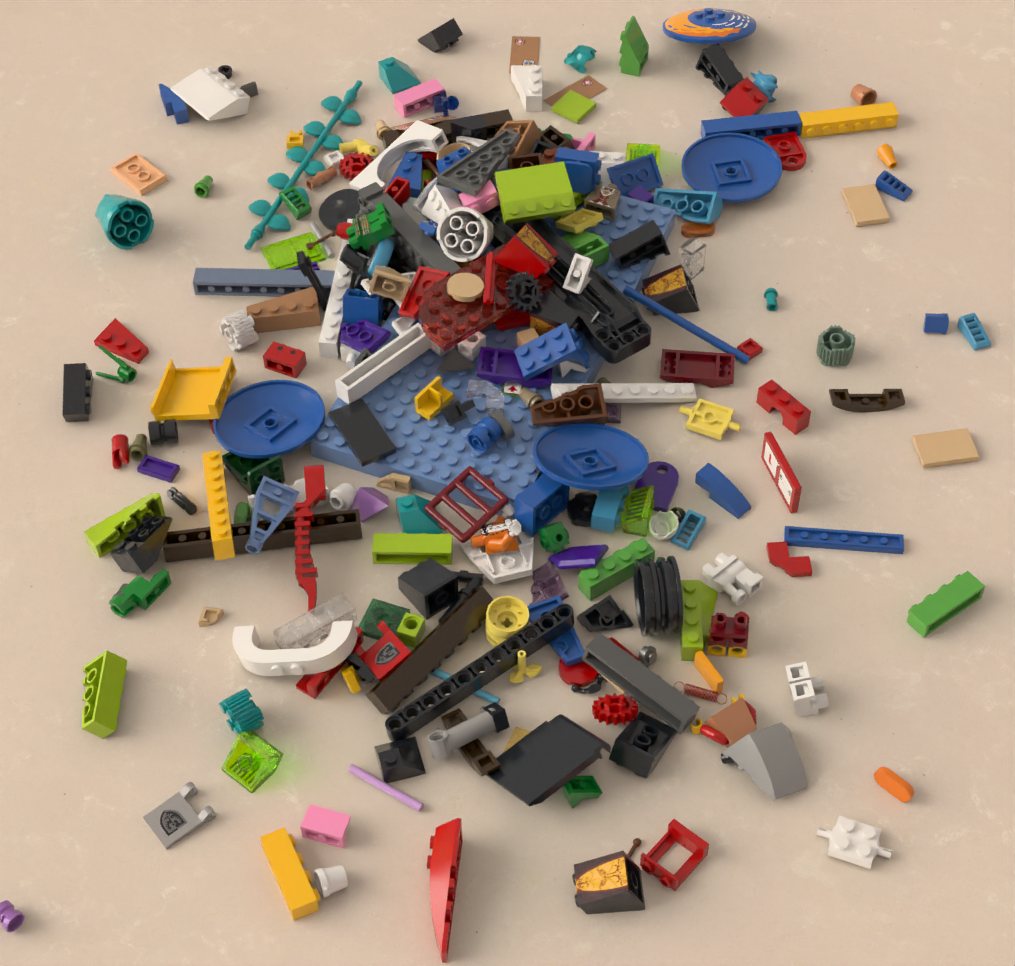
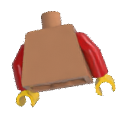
[690,694,757,748]

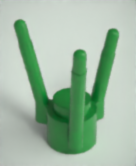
[96,345,137,383]

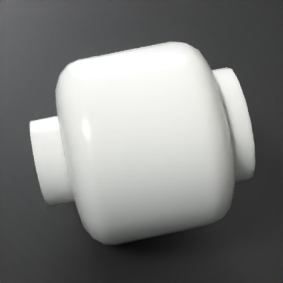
[329,483,357,511]

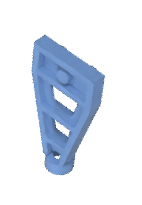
[245,476,299,554]

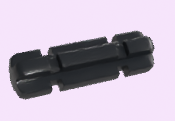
[167,487,197,515]

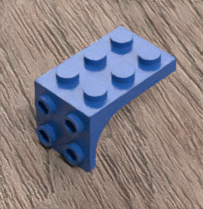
[514,323,590,380]

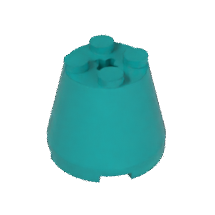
[95,194,154,250]

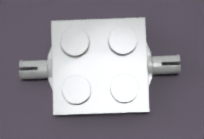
[817,815,892,869]

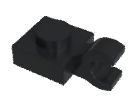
[441,399,475,426]

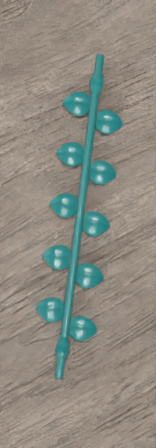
[244,80,362,250]

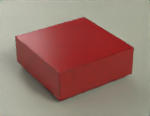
[737,338,763,361]

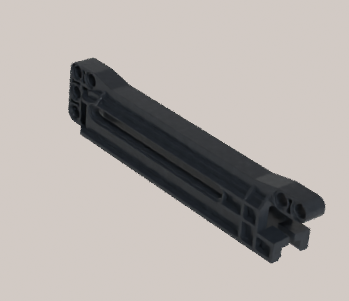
[459,188,652,364]

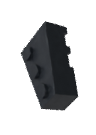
[695,43,744,95]
[62,363,93,422]

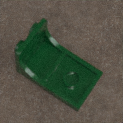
[222,452,285,495]

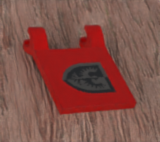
[353,621,412,681]

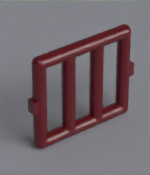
[424,466,509,543]

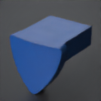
[923,313,949,334]

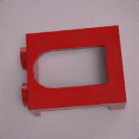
[640,819,709,891]

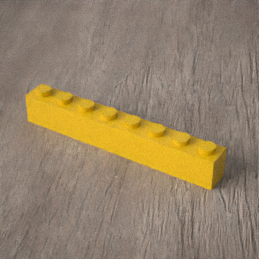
[202,451,235,561]

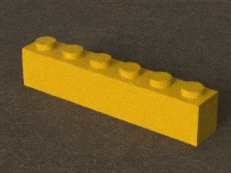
[799,102,899,138]

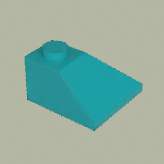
[378,57,421,94]
[396,494,443,534]

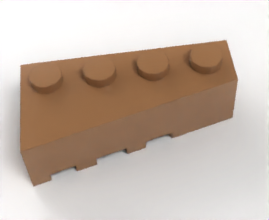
[246,287,321,333]

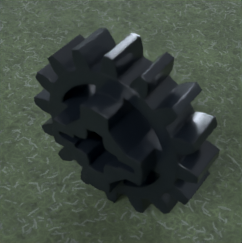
[504,272,543,312]

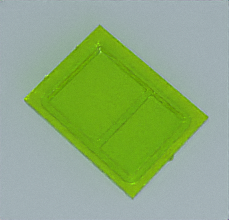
[260,232,326,269]

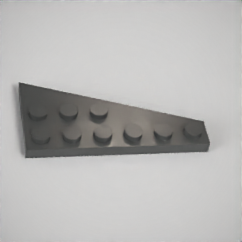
[437,128,520,197]

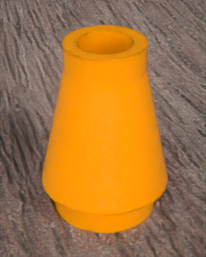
[877,144,898,169]

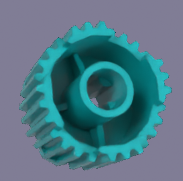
[219,689,264,739]

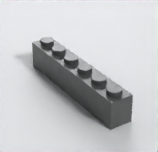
[581,633,700,734]

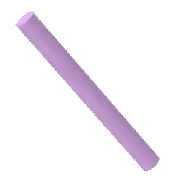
[348,764,424,812]

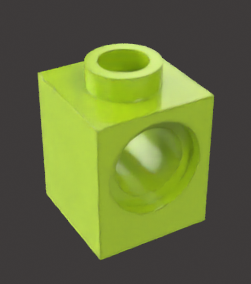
[397,612,426,648]

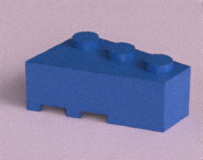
[389,151,423,198]

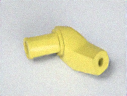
[339,138,378,157]

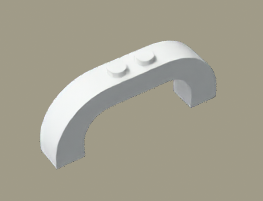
[232,621,358,676]

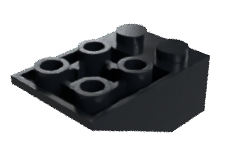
[110,515,172,574]

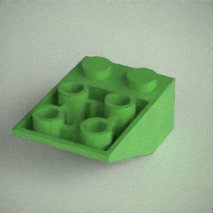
[619,16,649,77]
[562,231,609,267]

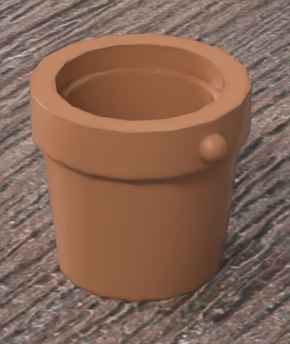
[850,84,877,106]

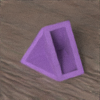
[349,487,389,523]

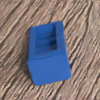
[875,170,913,201]

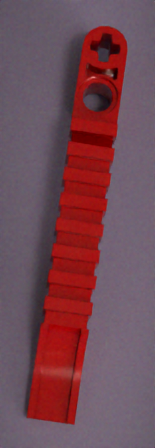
[294,465,326,617]

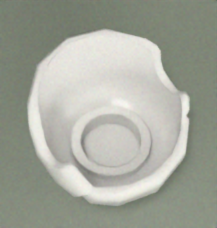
[648,511,679,540]

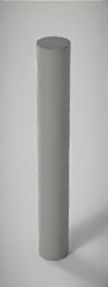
[309,221,335,258]

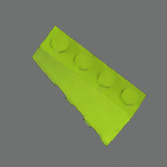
[84,493,165,558]
[680,580,718,661]
[82,650,127,738]

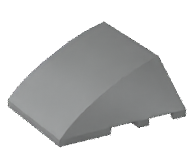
[722,722,808,801]

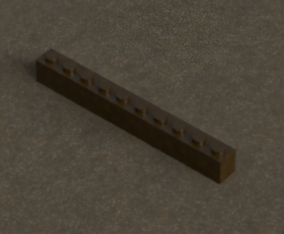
[163,509,363,562]

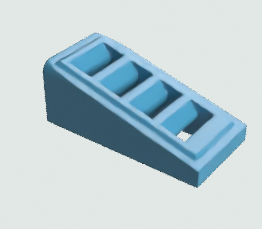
[957,313,991,350]
[671,509,706,550]

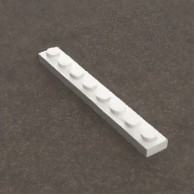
[551,383,697,403]

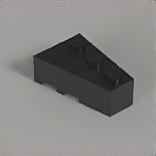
[608,220,671,269]

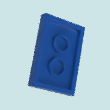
[607,153,664,197]

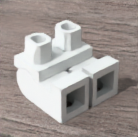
[785,661,829,717]

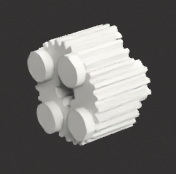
[219,310,259,352]

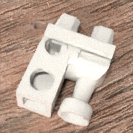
[702,552,763,606]

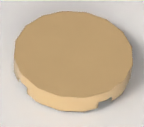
[447,273,484,302]

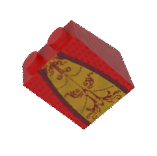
[493,223,558,279]

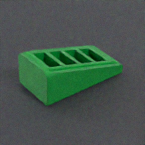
[279,186,312,220]

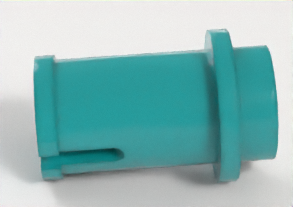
[764,288,778,311]

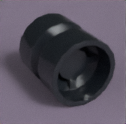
[148,419,178,446]

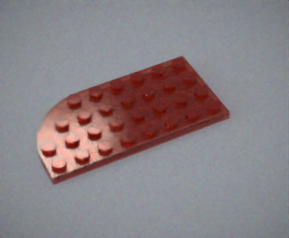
[418,244,554,351]

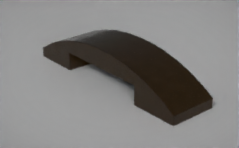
[829,389,905,413]
[441,708,501,777]

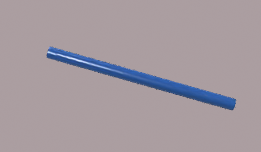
[623,285,750,365]

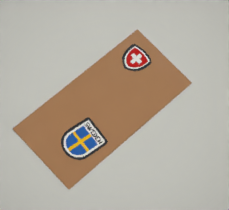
[509,36,540,74]
[543,75,607,107]
[390,114,456,130]

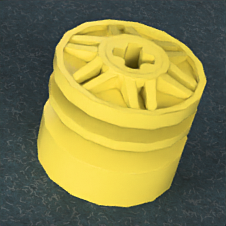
[485,596,529,647]

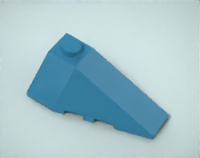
[653,188,724,224]

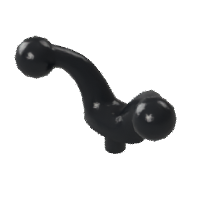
[571,673,605,694]

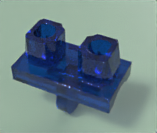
[433,91,459,117]

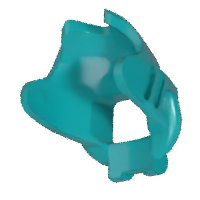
[564,45,597,74]

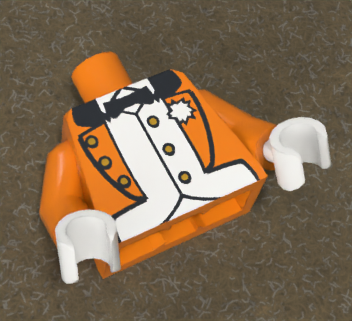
[470,502,521,554]

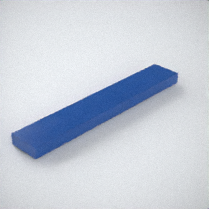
[784,526,904,554]

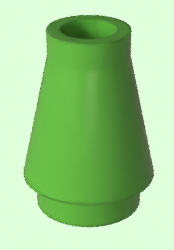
[194,175,213,198]

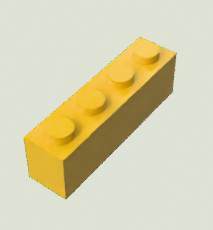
[260,827,321,921]

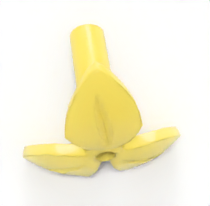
[509,650,542,684]

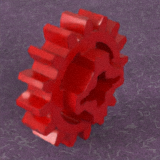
[339,152,374,181]
[592,693,638,726]

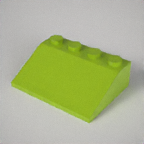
[495,161,576,224]

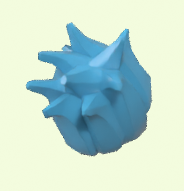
[750,70,778,102]

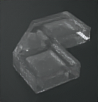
[467,380,505,413]

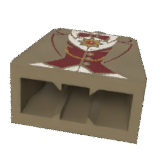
[584,183,621,222]

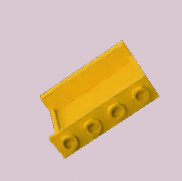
[150,357,237,421]

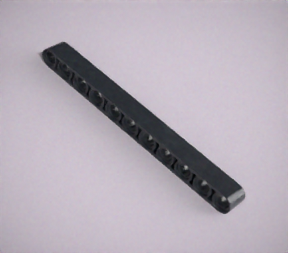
[385,604,575,742]

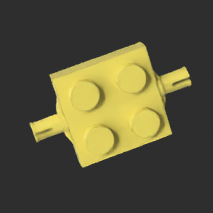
[679,398,741,440]

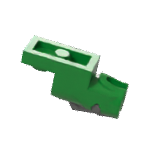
[109,568,172,617]

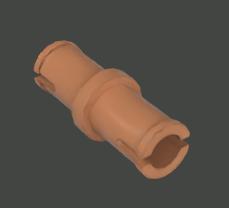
[306,166,337,190]

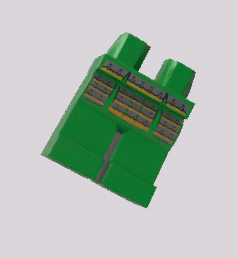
[346,202,395,250]

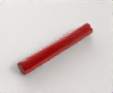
[483,251,497,306]

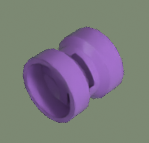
[0,900,25,933]

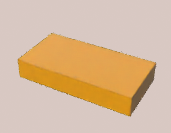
[694,650,724,695]

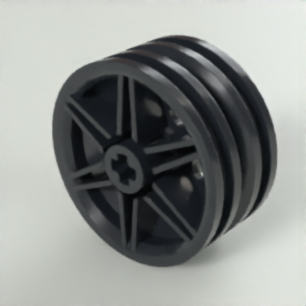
[634,556,683,637]

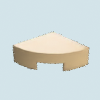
[198,606,224,627]

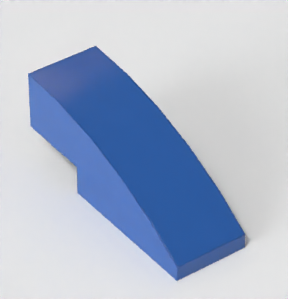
[158,83,189,125]
[695,463,751,519]

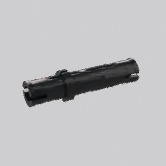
[438,577,483,624]

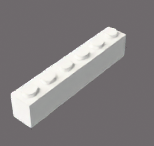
[335,323,432,404]

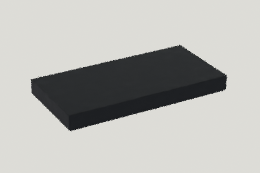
[328,399,397,467]

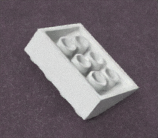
[171,66,250,121]

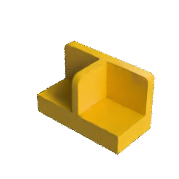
[415,376,454,421]

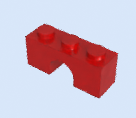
[756,379,811,435]

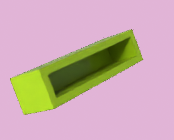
[372,533,453,565]

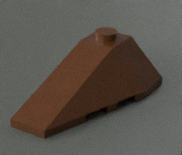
[530,383,608,427]

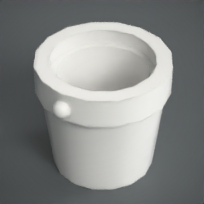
[314,865,348,898]

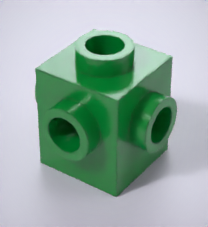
[538,522,570,553]

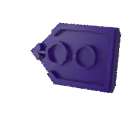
[340,319,391,354]
[548,544,609,569]

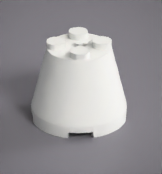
[437,207,493,262]

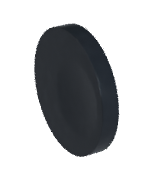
[319,189,360,231]

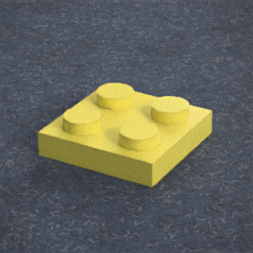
[555,208,604,234]

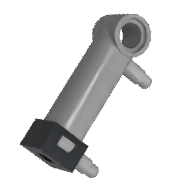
[427,702,510,760]

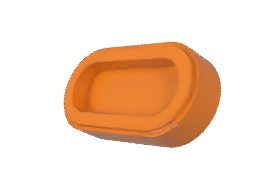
[874,767,914,802]

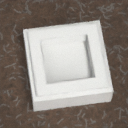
[324,150,344,168]

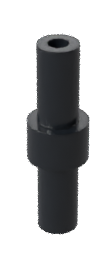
[452,570,484,582]

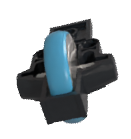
[339,237,408,291]

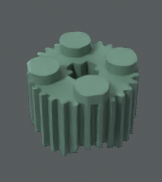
[816,325,855,366]

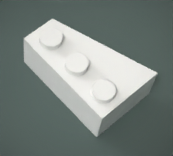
[511,65,543,111]
[420,185,463,224]

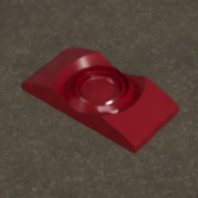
[660,349,735,388]

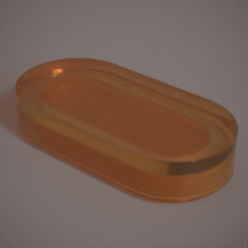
[681,222,715,238]

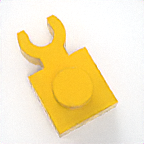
[286,130,304,149]

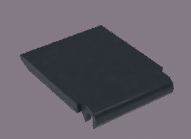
[486,714,611,807]

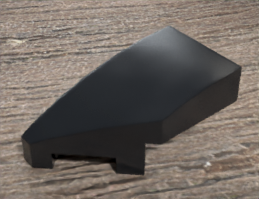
[345,653,374,683]

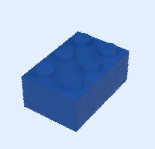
[514,473,570,537]

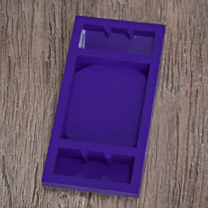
[477,346,553,388]

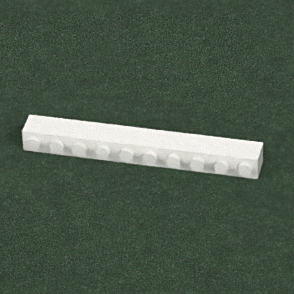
[318,219,357,359]

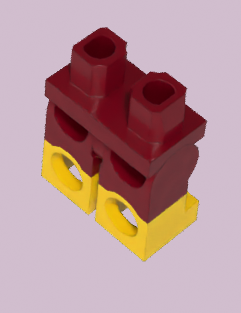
[707,613,749,658]

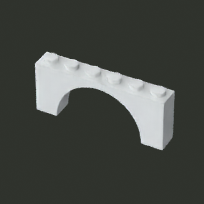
[349,120,449,191]

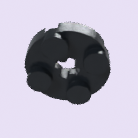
[567,492,597,527]

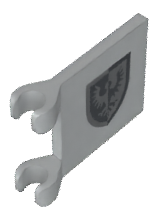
[143,782,216,849]

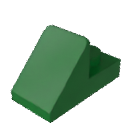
[562,776,603,808]

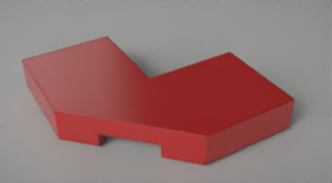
[766,542,812,577]

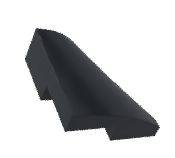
[577,595,634,632]

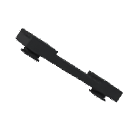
[296,250,330,311]

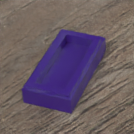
[137,455,180,483]

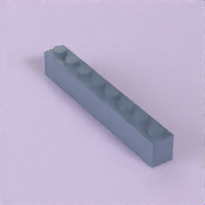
[193,268,335,297]

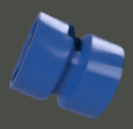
[467,417,502,453]

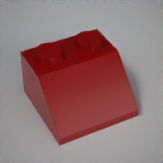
[720,77,769,117]

